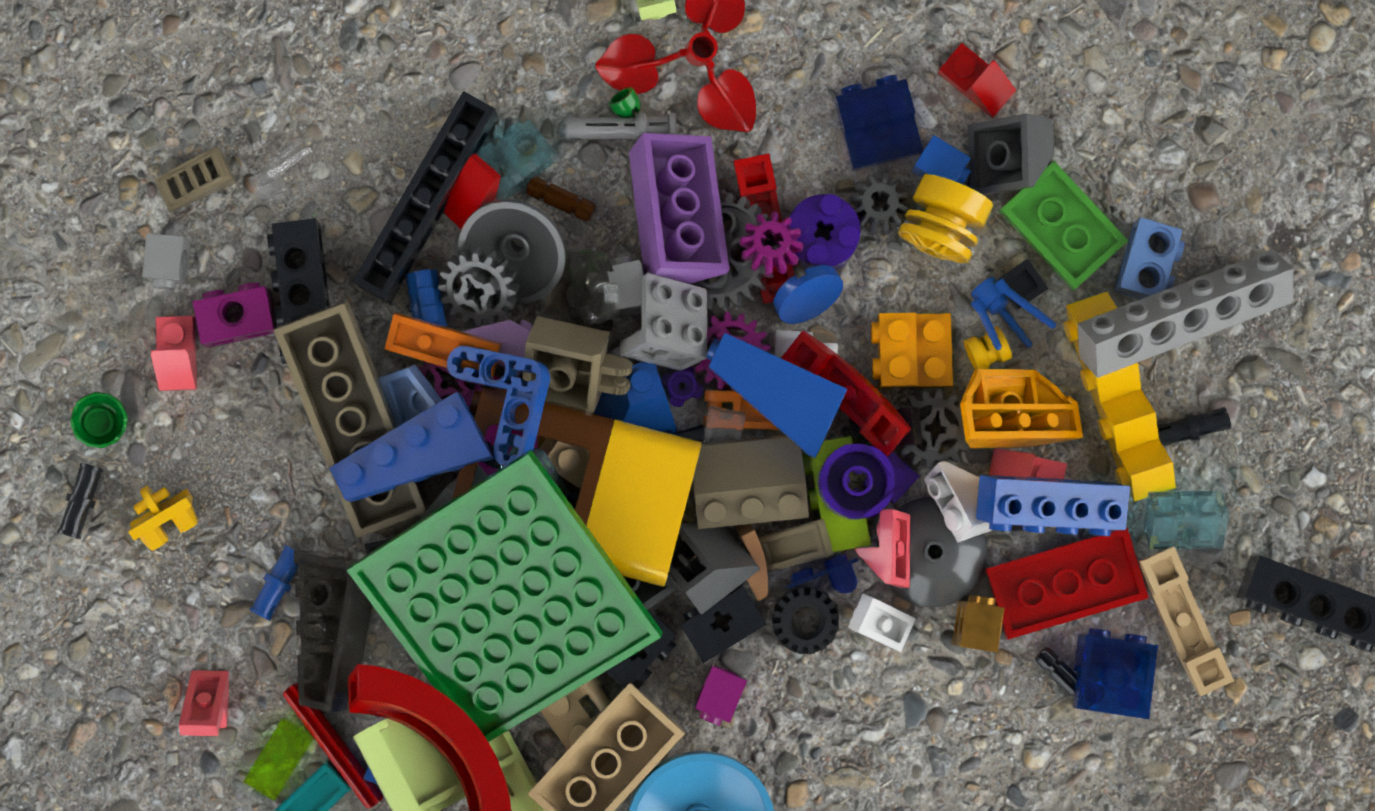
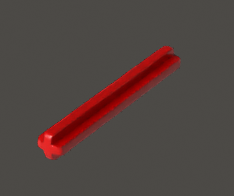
[283,683,383,809]

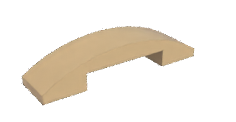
[1139,546,1234,696]

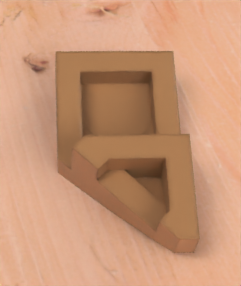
[735,524,768,601]

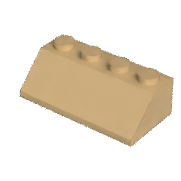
[528,683,685,811]

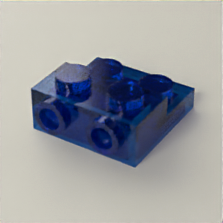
[834,75,923,171]
[1073,628,1158,719]

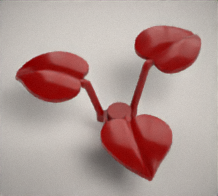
[595,0,756,133]

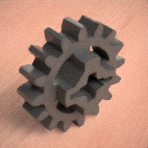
[438,247,520,327]
[900,390,970,470]

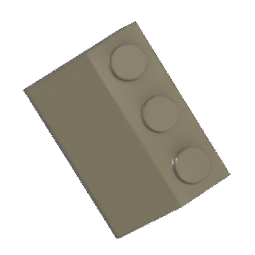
[693,435,809,529]

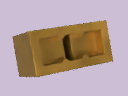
[952,595,1004,653]

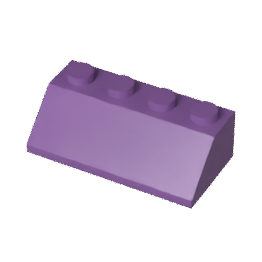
[629,133,730,284]

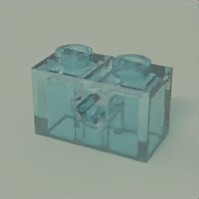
[1143,491,1229,549]

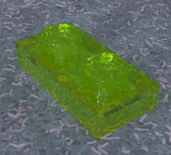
[243,717,314,801]

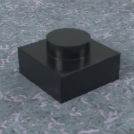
[997,258,1048,310]

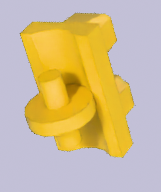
[128,485,198,551]

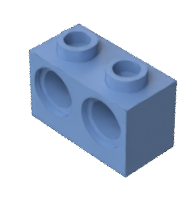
[1113,217,1185,299]

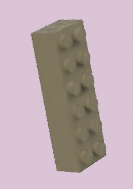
[273,300,429,538]

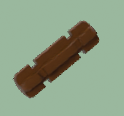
[526,176,596,221]

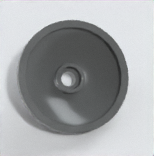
[458,199,567,304]
[877,497,987,607]

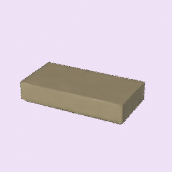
[758,519,834,573]

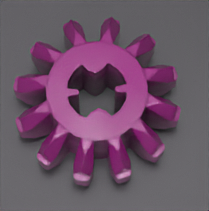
[740,212,803,276]

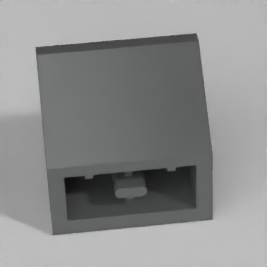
[668,522,760,615]

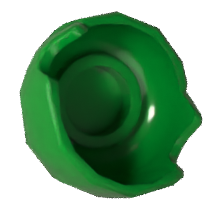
[70,392,128,448]

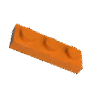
[384,312,502,378]

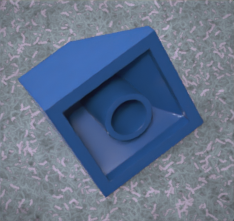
[594,362,677,433]

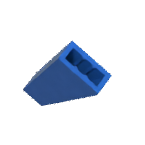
[706,333,847,459]

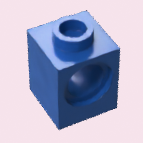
[911,135,971,184]

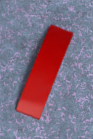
[733,153,795,304]
[781,331,911,457]

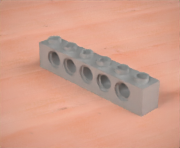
[1078,249,1294,378]

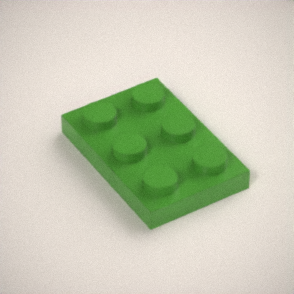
[999,161,1128,291]

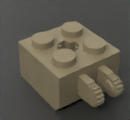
[522,316,633,413]

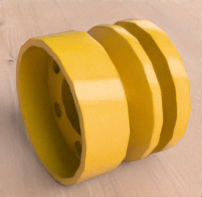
[898,174,993,264]

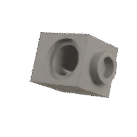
[142,233,191,290]

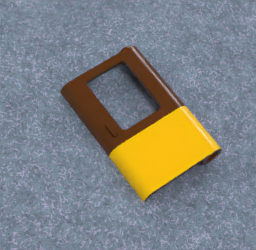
[452,385,702,587]

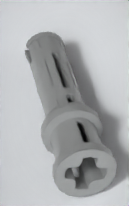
[566,112,677,142]

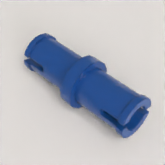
[249,545,306,621]

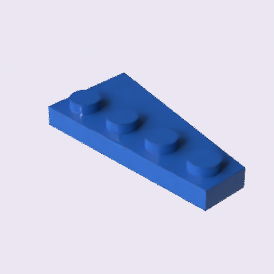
[329,392,495,502]

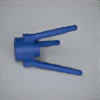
[971,277,1056,350]

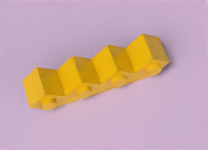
[1063,292,1176,502]

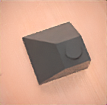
[968,113,1054,195]

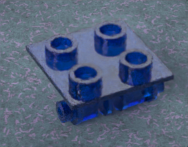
[784,554,858,593]

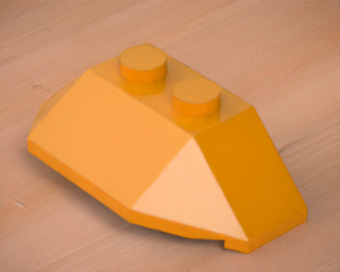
[960,369,1083,448]

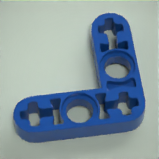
[447,346,550,466]

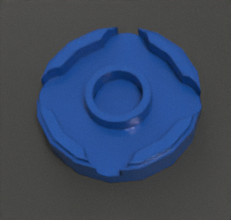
[773,265,843,324]

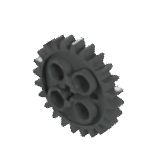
[691,193,778,311]

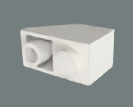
[924,461,992,543]

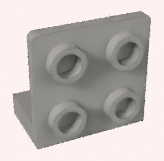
[620,273,707,371]

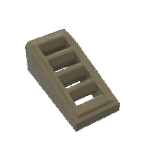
[155,146,237,213]

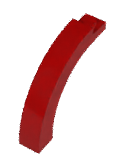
[348,664,511,811]

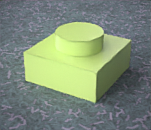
[636,0,677,20]

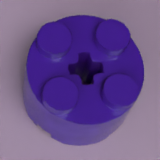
[788,194,861,270]
[817,443,895,520]

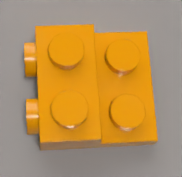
[871,312,953,389]

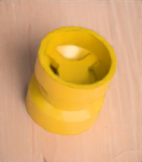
[963,326,1012,370]

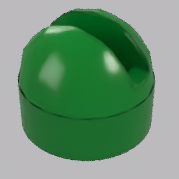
[608,87,641,118]

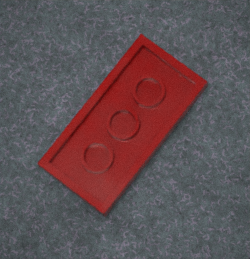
[985,527,1149,640]

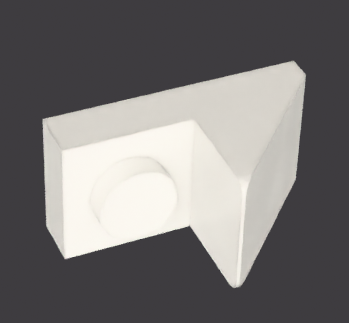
[848,594,916,652]

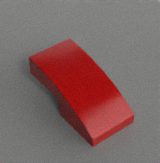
[444,153,501,230]

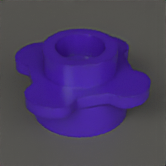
[661,366,704,407]

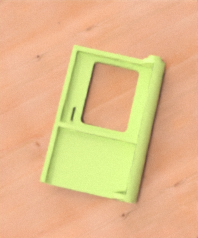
[353,719,545,811]

